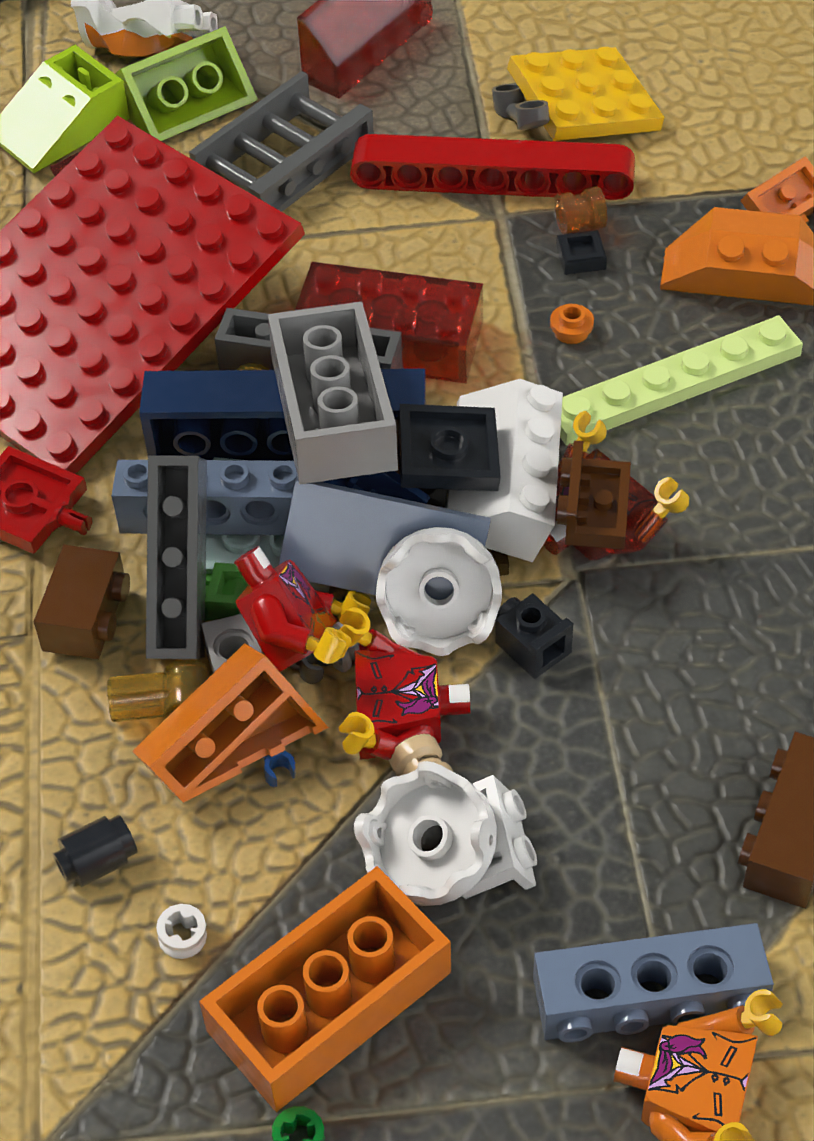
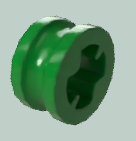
[272,1106,325,1141]

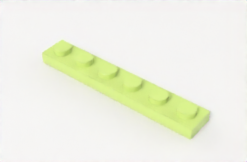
[560,315,803,446]

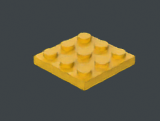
[507,47,665,141]

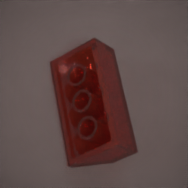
[297,0,433,99]

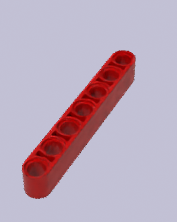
[350,134,635,200]

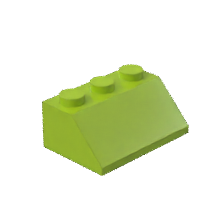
[115,26,258,141]

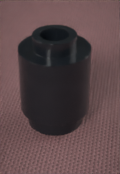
[53,815,138,887]

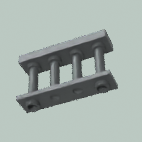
[189,71,374,212]

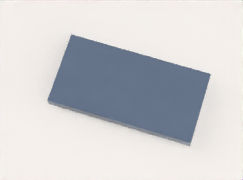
[278,477,491,600]

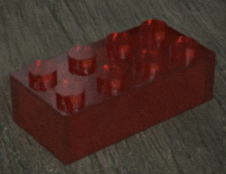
[294,262,483,384]

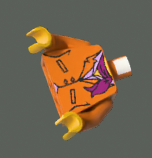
[613,989,783,1141]

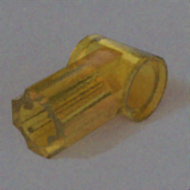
[107,659,209,722]

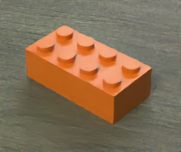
[199,866,451,1113]

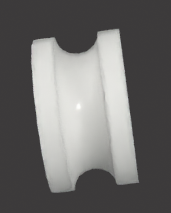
[156,904,207,959]

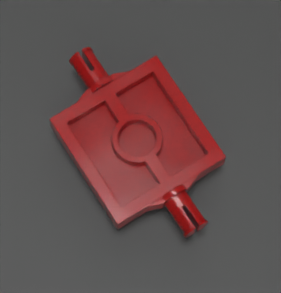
[0,446,92,554]

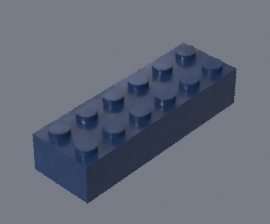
[139,368,426,461]

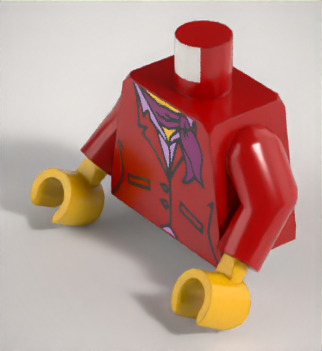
[234,546,371,672]
[338,607,471,761]

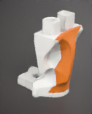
[71,0,218,57]

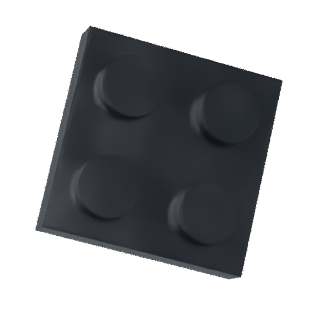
[398,404,501,491]

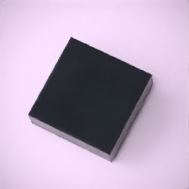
[556,230,607,275]

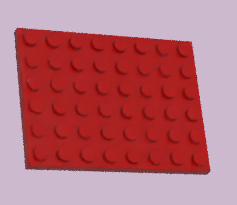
[0,116,305,474]

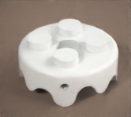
[376,527,502,656]
[354,761,497,906]

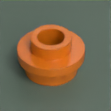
[550,304,594,344]

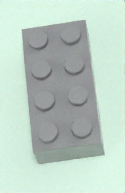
[268,302,398,484]

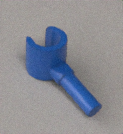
[263,751,296,787]

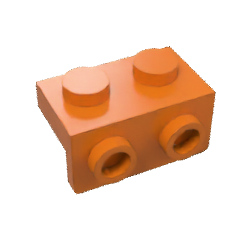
[740,156,814,224]

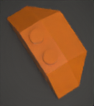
[660,207,814,306]

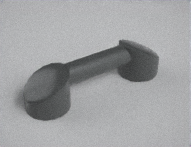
[492,83,550,131]

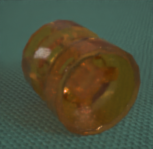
[555,186,607,234]

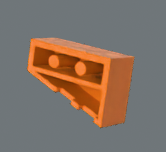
[132,643,329,803]

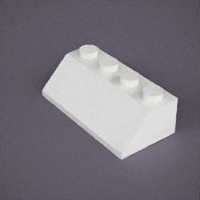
[445,379,563,562]

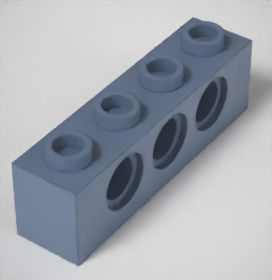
[111,459,297,535]
[533,923,774,1042]

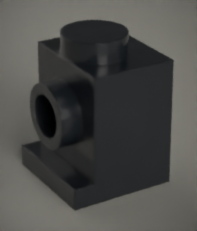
[495,593,574,679]

